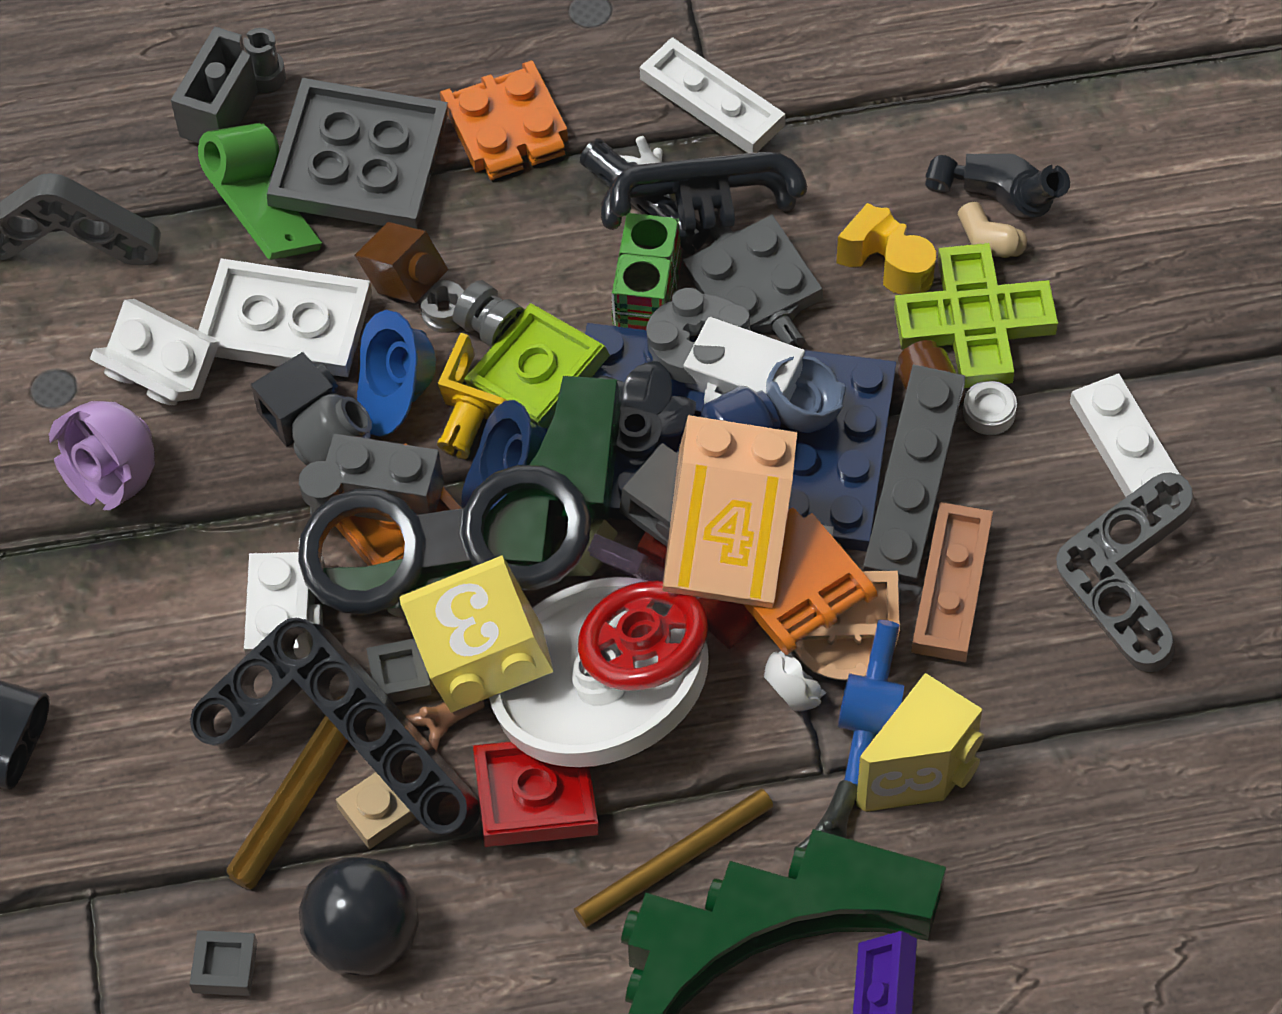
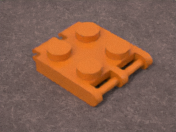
[440,60,568,180]
[743,507,878,655]

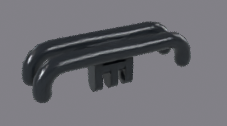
[601,152,807,231]

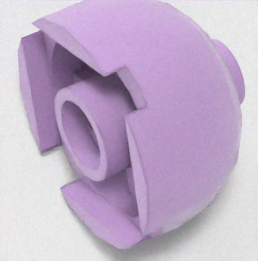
[49,401,155,510]

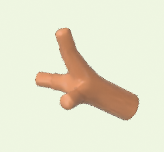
[406,700,485,751]

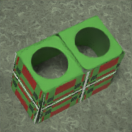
[611,213,682,330]

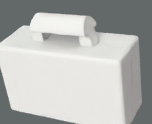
[684,317,805,405]

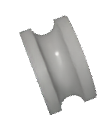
[420,280,464,332]

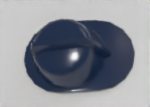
[461,400,548,510]

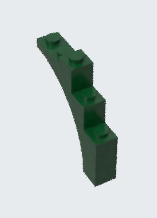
[324,376,622,617]
[621,829,946,1014]

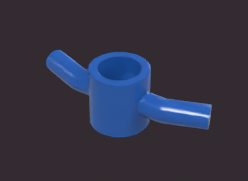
[838,620,904,786]

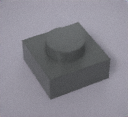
[366,639,432,703]
[189,930,258,996]

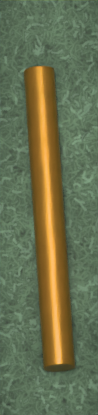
[574,788,773,928]

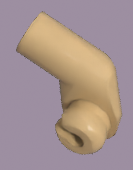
[958,202,1027,258]

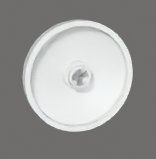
[489,577,708,767]

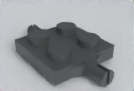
[683,211,823,348]

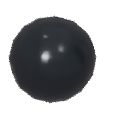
[299,857,419,976]

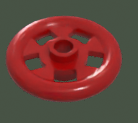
[578,581,708,691]

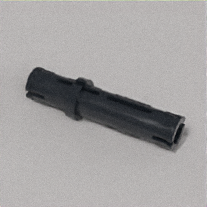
[580,138,710,254]

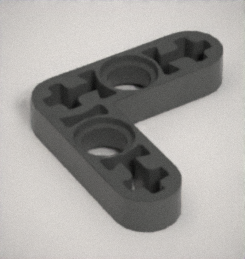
[0,173,161,265]
[1056,472,1195,672]

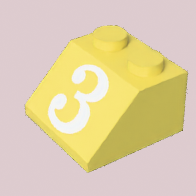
[399,555,554,713]
[856,673,984,812]

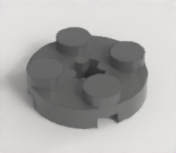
[646,288,750,384]

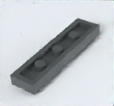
[864,364,965,583]

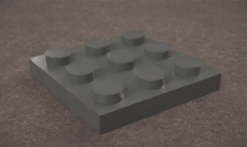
[267,78,448,229]

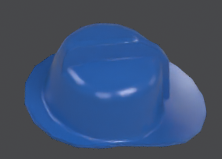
[357,310,436,437]

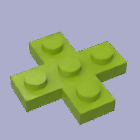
[894,243,1058,388]

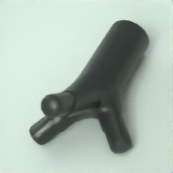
[794,780,858,852]

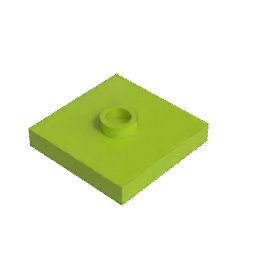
[464,303,610,429]

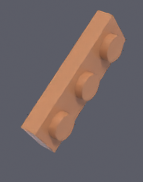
[912,502,993,662]

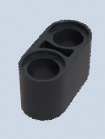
[0,680,50,790]

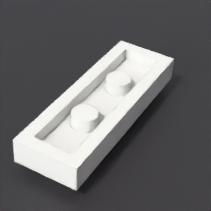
[640,37,785,153]
[1070,373,1180,525]

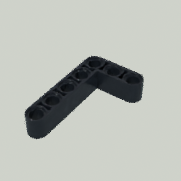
[190,617,480,836]

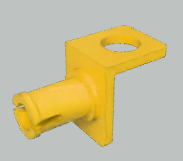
[437,333,507,459]

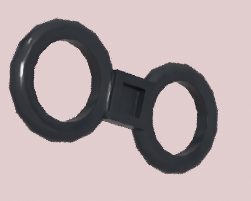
[298,465,591,615]

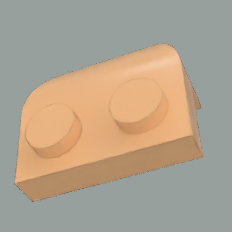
[794,571,900,681]

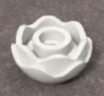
[764,651,826,711]

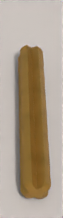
[227,695,348,889]

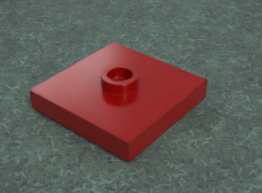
[473,742,598,847]

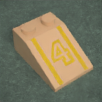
[662,415,797,608]

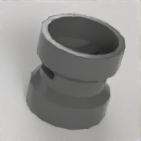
[453,280,525,347]

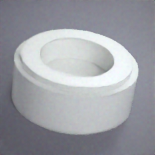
[963,381,1017,435]

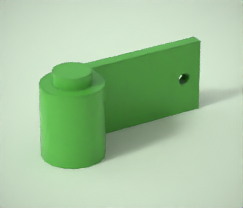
[198,123,322,260]

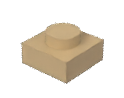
[335,772,416,849]

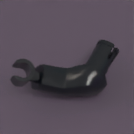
[925,154,1071,218]

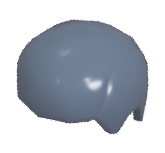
[766,356,846,433]

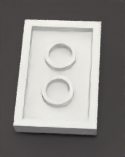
[198,259,372,377]

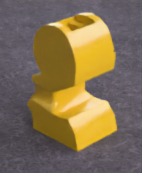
[836,203,936,295]

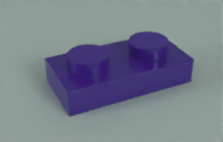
[853,931,917,1014]

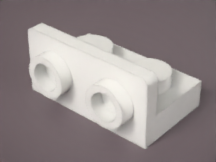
[90,299,220,405]
[244,538,325,658]

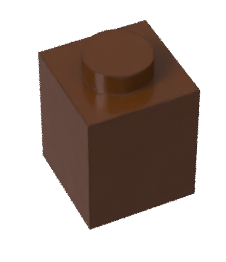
[354,222,449,303]

